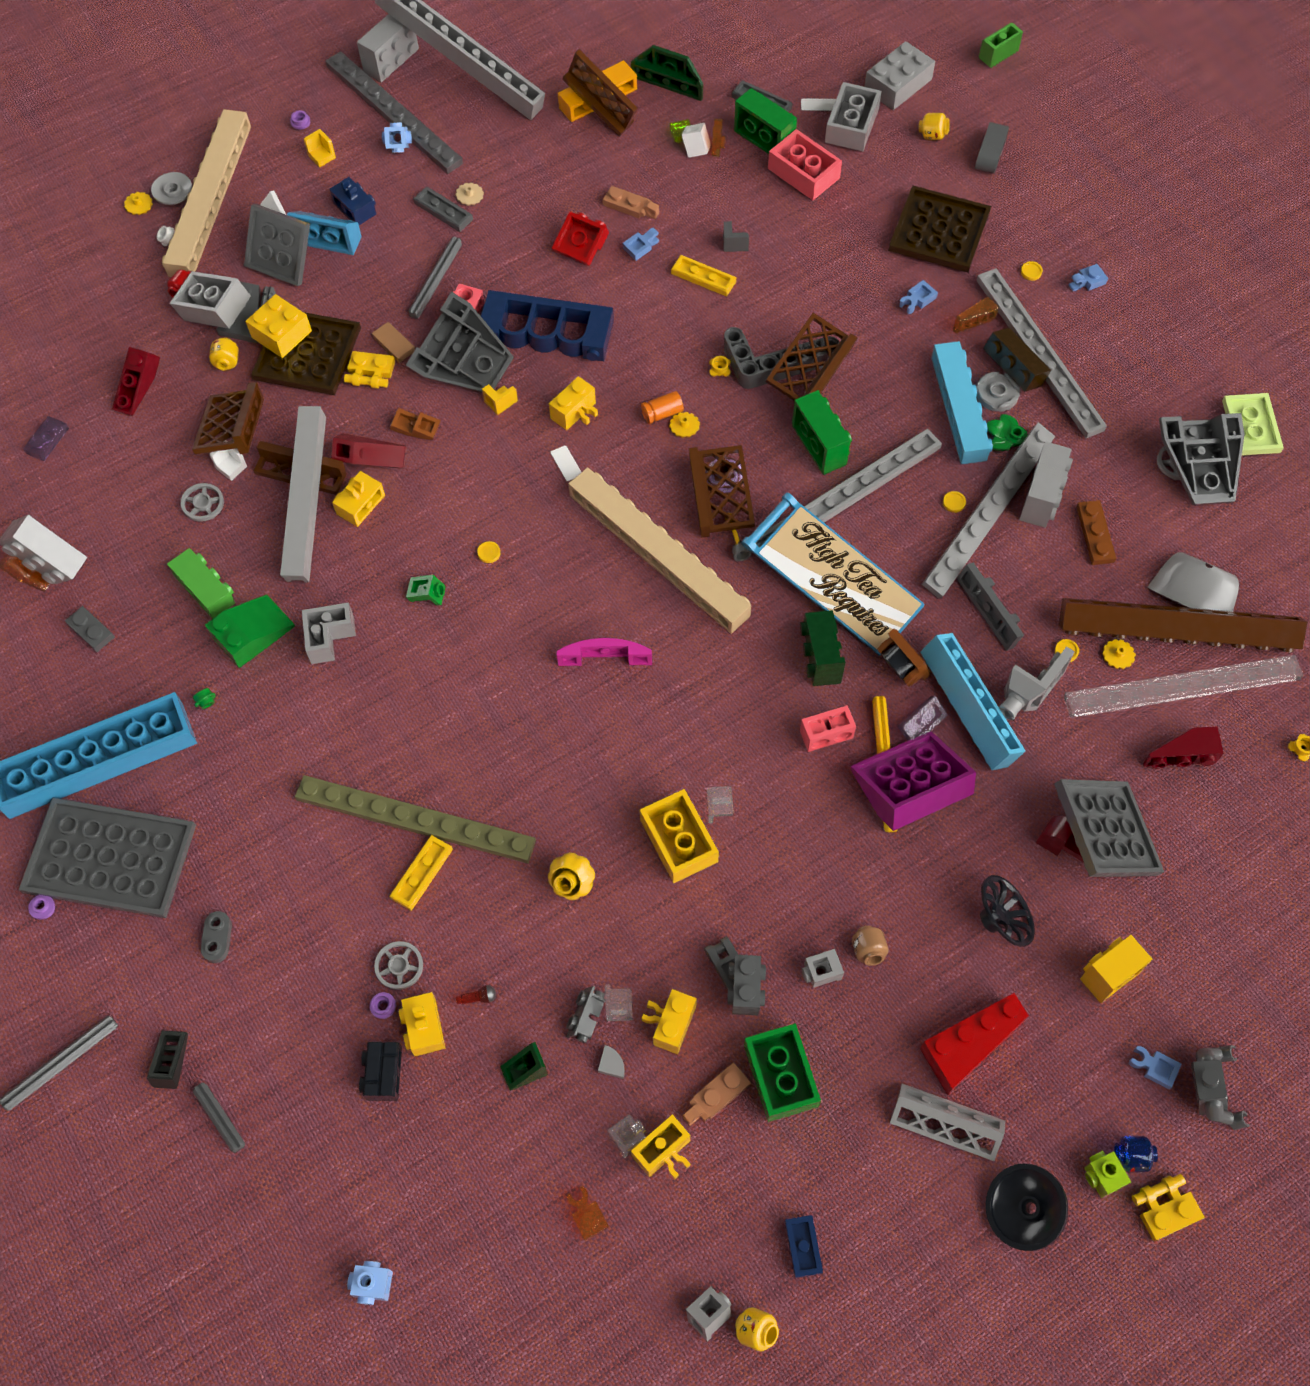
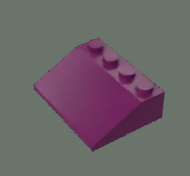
[851,731,976,831]

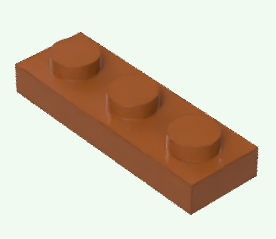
[1076,500,1116,565]

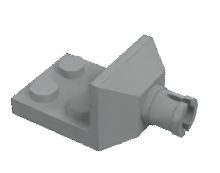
[999,646,1075,720]

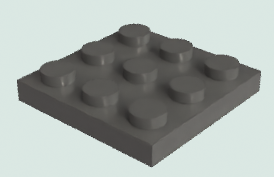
[244,204,310,286]

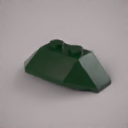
[631,45,703,101]

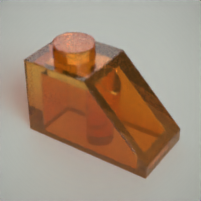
[0,554,50,592]

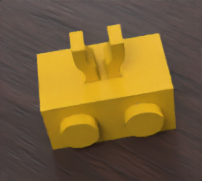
[549,376,598,431]
[332,471,385,527]
[642,989,697,1055]
[399,992,446,1056]
[631,1114,690,1180]

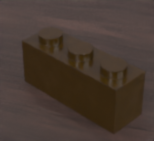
[983,327,1052,392]

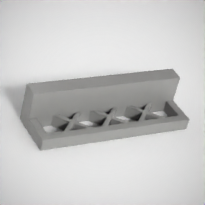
[890,1084,1005,1161]

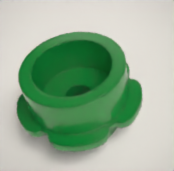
[193,688,216,709]

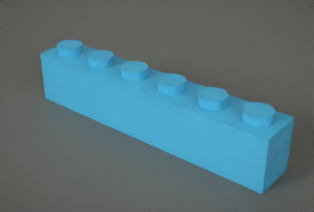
[931,341,993,464]
[920,633,1026,770]

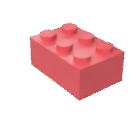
[768,129,842,201]

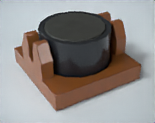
[877,629,931,687]

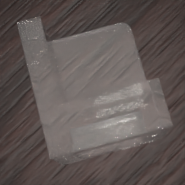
[706,786,733,823]
[605,984,633,1021]

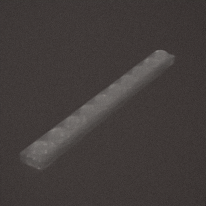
[1064,655,1304,718]

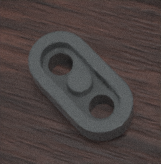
[201,911,232,963]

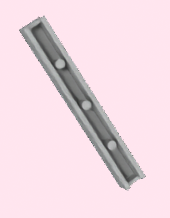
[280,406,326,583]

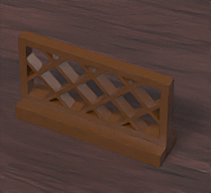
[562,49,638,137]
[765,313,858,401]
[192,382,264,454]
[689,445,755,538]

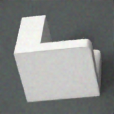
[682,123,711,157]
[210,440,247,481]

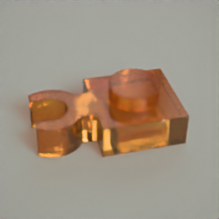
[712,118,726,157]
[567,1186,609,1241]

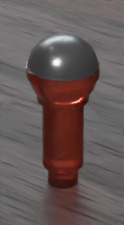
[456,985,496,1005]

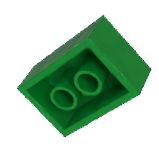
[734,88,797,154]
[792,390,852,475]
[744,1023,821,1122]

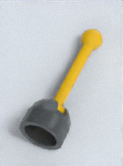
[725,513,752,561]

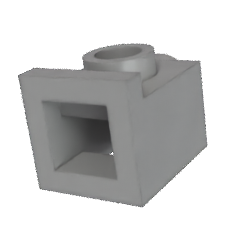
[802,949,844,988]
[686,1286,732,1342]

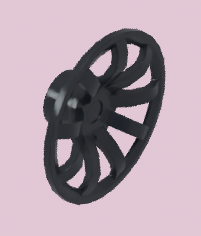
[980,875,1035,947]

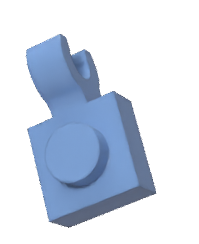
[622,228,659,261]
[1068,264,1108,291]

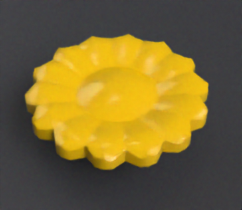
[124,192,153,215]
[670,412,700,438]
[1102,639,1136,669]

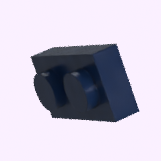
[785,1215,823,1279]

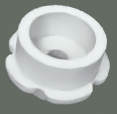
[157,226,175,246]

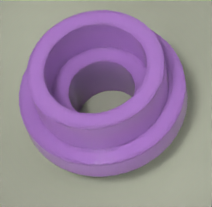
[290,110,310,130]
[28,895,55,919]
[370,992,396,1019]

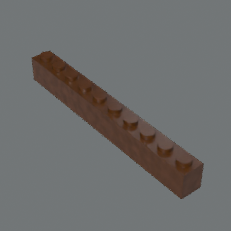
[1059,598,1308,652]

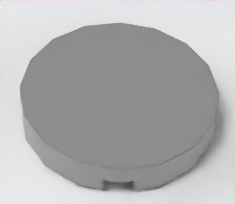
[976,372,1020,412]

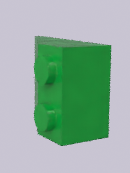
[205,594,295,668]

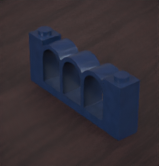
[481,290,614,362]

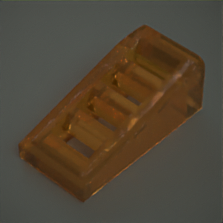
[953,297,999,333]

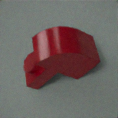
[1036,816,1084,863]

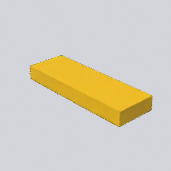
[671,255,736,297]
[389,835,453,911]

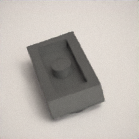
[65,606,115,652]

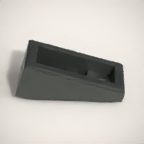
[147,1030,188,1089]

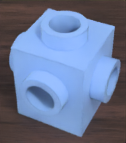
[382,123,412,153]
[347,1261,393,1305]

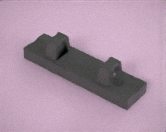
[956,562,1024,651]

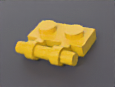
[344,351,395,389]
[1132,1174,1205,1241]

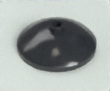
[985,1164,1068,1251]

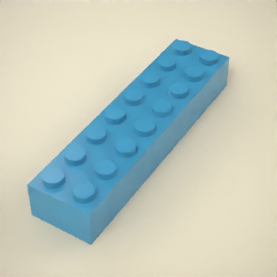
[0,692,197,819]

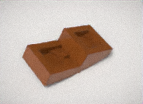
[390,408,441,440]

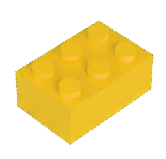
[640,789,719,884]

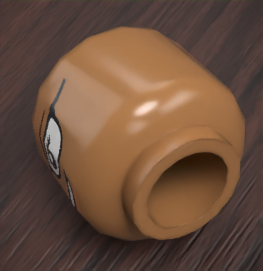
[852,926,889,966]

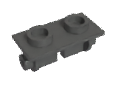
[566,986,605,1043]

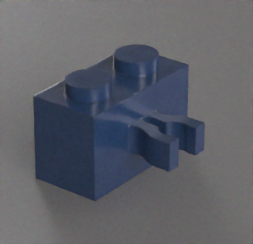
[329,177,376,225]

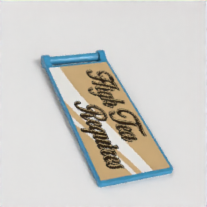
[741,492,924,656]

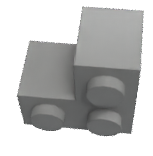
[302,602,356,664]

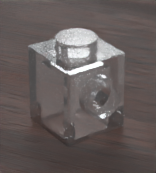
[607,1114,647,1158]

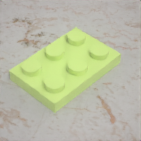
[1222,393,1284,455]

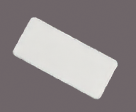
[801,99,836,111]
[551,446,582,481]

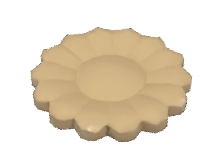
[455,183,484,206]

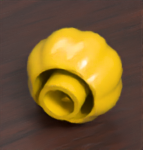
[548,852,595,900]

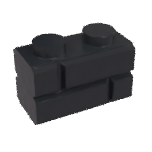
[359,1042,402,1101]

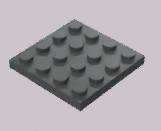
[1054,779,1164,877]

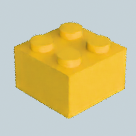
[245,294,312,358]
[1080,935,1153,1003]

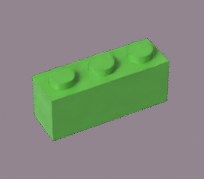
[167,548,235,619]

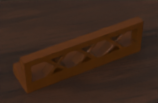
[253,441,347,495]

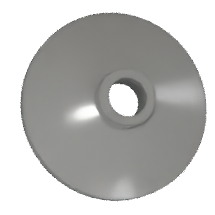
[151,172,192,205]

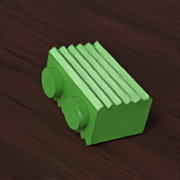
[979,22,1023,68]

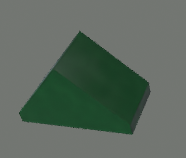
[500,1042,548,1091]

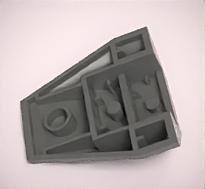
[406,292,514,392]
[1159,413,1245,505]

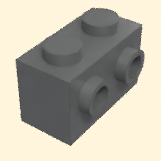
[727,954,766,1016]

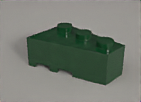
[800,610,846,686]

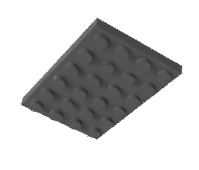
[19,798,196,918]

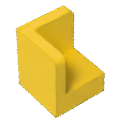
[304,129,336,168]
[482,384,518,415]

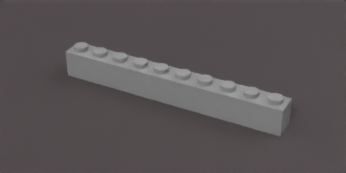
[375,0,545,120]

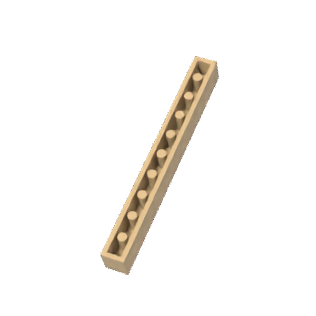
[162,109,251,277]
[568,467,751,634]

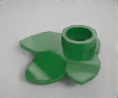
[987,414,1028,451]

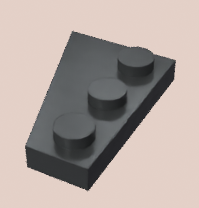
[217,281,261,343]

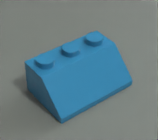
[287,211,362,255]

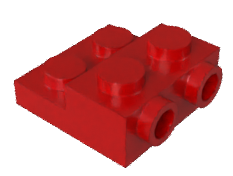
[552,211,609,266]

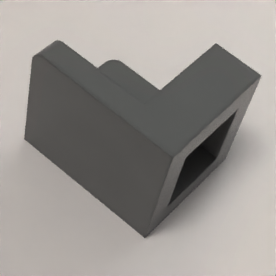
[723,221,749,252]

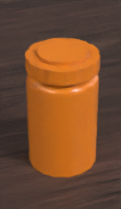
[641,391,684,424]

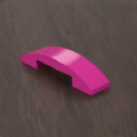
[557,638,652,666]

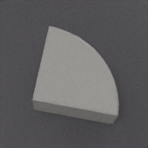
[598,1045,625,1079]

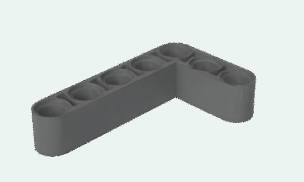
[724,327,839,389]

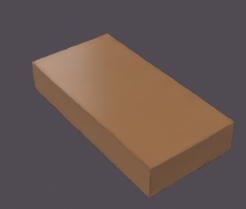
[372,322,415,363]

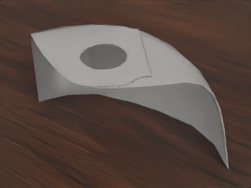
[1147,552,1239,611]

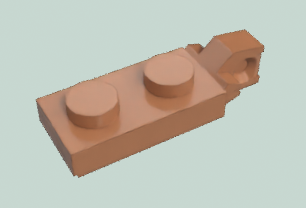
[603,186,659,219]
[683,1062,751,1126]

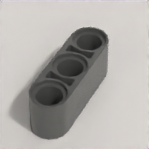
[975,122,1010,174]

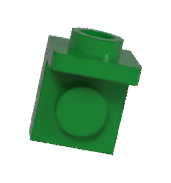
[406,575,446,605]

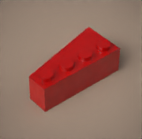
[920,993,1029,1095]

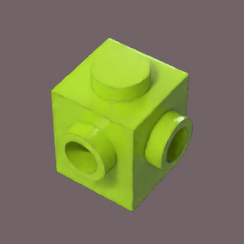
[1084,1151,1131,1198]

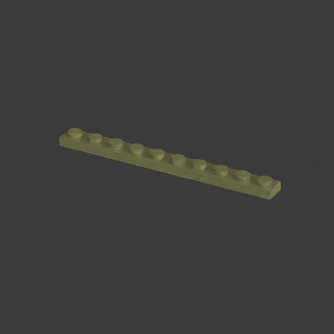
[295,775,536,864]

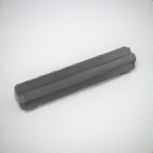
[193,1082,245,1153]

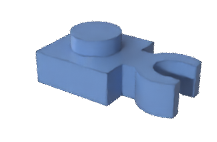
[899,280,938,314]
[1129,1046,1182,1089]

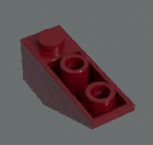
[112,347,161,416]
[331,433,406,468]
[1143,726,1224,769]

